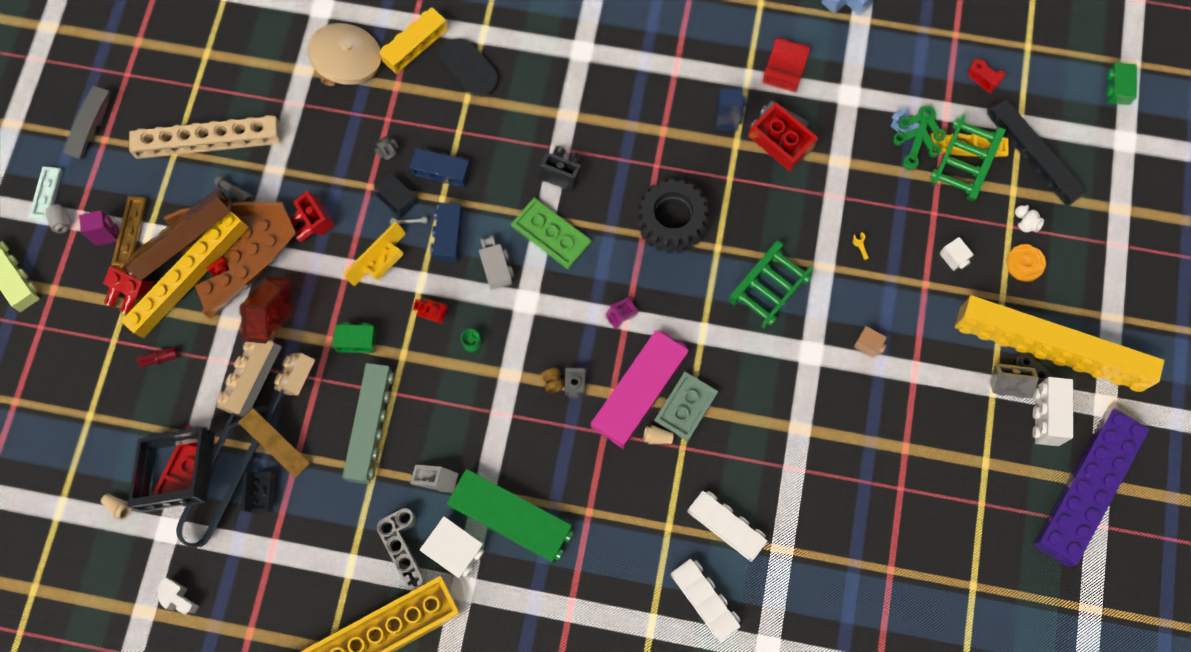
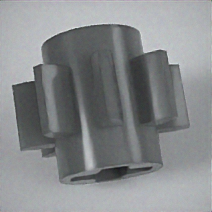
[375,137,399,160]

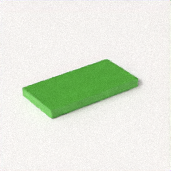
[511,197,592,270]

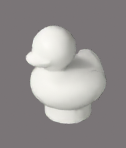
[1015,205,1044,233]

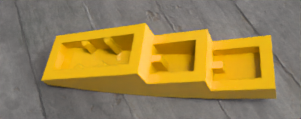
[930,133,1008,157]

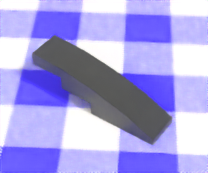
[63,86,111,159]

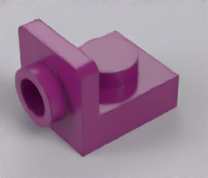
[605,297,639,329]

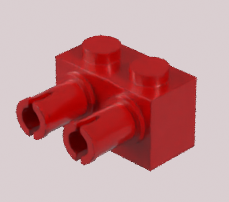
[289,191,335,243]
[103,266,154,314]

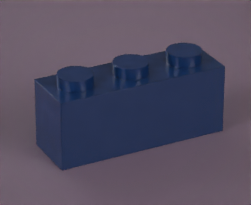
[716,88,746,131]
[409,148,471,188]
[430,202,463,263]

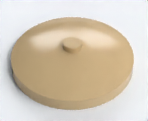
[308,23,381,85]

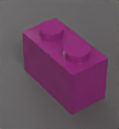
[79,210,119,246]

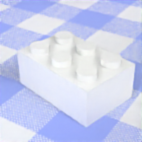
[1032,377,1073,446]

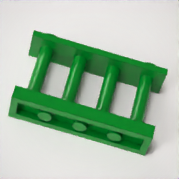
[930,113,1006,202]
[729,240,813,329]

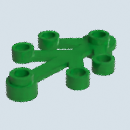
[893,106,946,171]

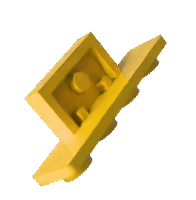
[343,222,406,286]

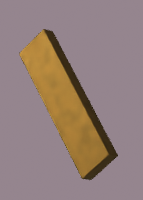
[111,196,148,268]
[238,408,310,478]

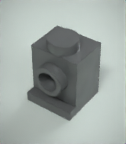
[565,368,585,399]

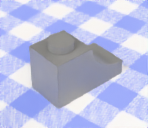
[410,465,458,493]

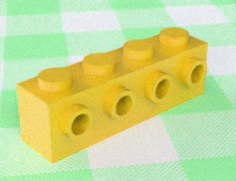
[379,7,449,74]

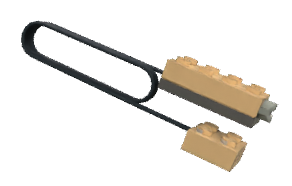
[176,329,315,548]

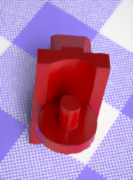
[412,298,448,324]

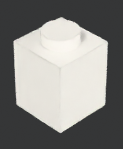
[939,237,974,271]

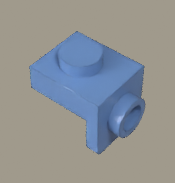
[891,107,919,134]

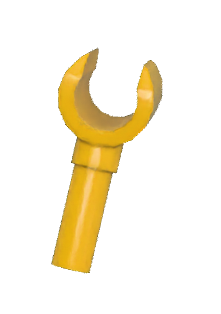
[853,232,869,260]

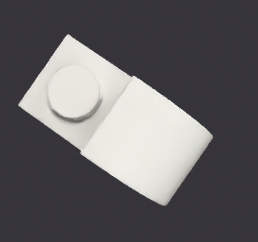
[158,577,199,615]

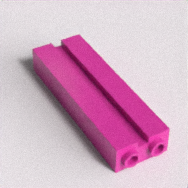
[591,330,689,449]

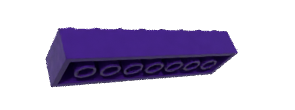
[1033,408,1150,567]

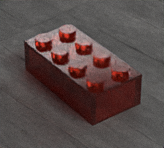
[239,276,291,344]

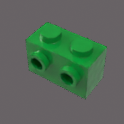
[1105,62,1137,106]
[333,322,377,353]

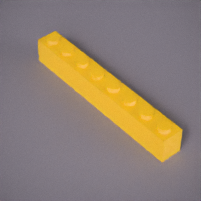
[121,212,249,338]

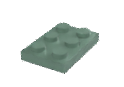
[654,372,718,442]

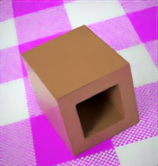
[854,326,887,358]

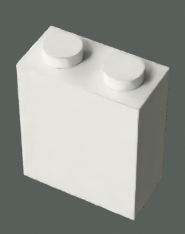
[420,517,485,580]

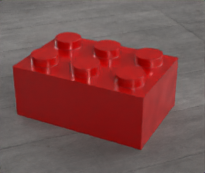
[748,103,818,172]

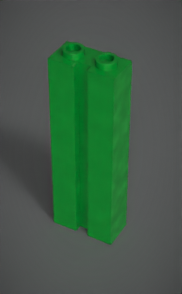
[447,469,574,564]

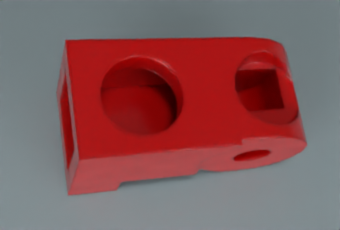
[968,59,1006,94]

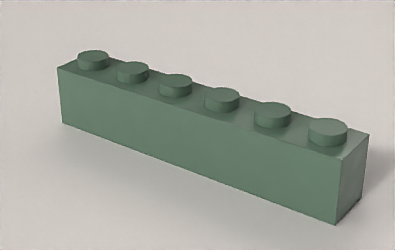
[342,363,394,485]

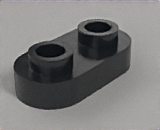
[1013,353,1050,385]

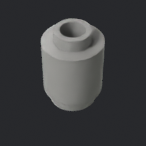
[45,204,70,233]

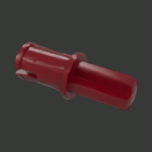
[137,347,178,368]

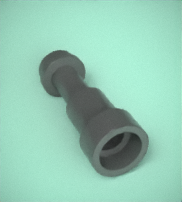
[214,175,253,202]

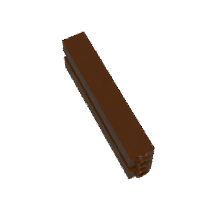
[126,187,232,281]

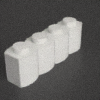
[687,491,767,562]
[670,559,741,642]

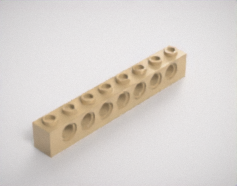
[129,115,281,159]

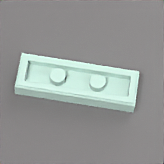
[29,166,63,221]

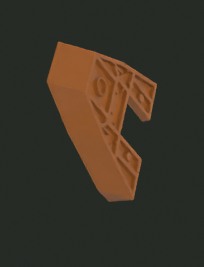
[164,202,296,320]

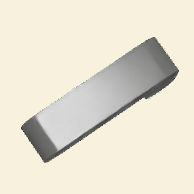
[377,508,426,591]

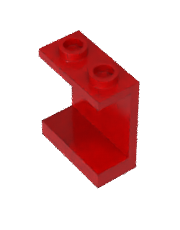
[762,38,811,93]

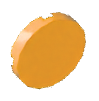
[1006,244,1046,281]

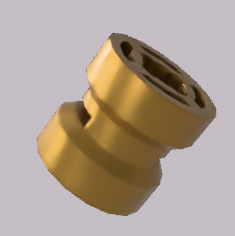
[541,368,565,393]

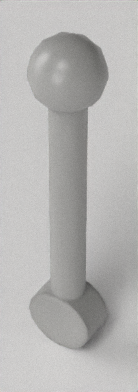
[390,216,428,225]

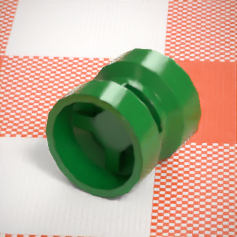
[461,329,482,353]

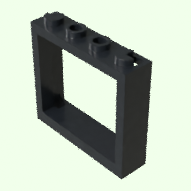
[127,426,215,513]

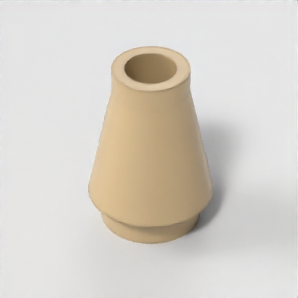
[643,425,673,444]
[101,493,132,520]

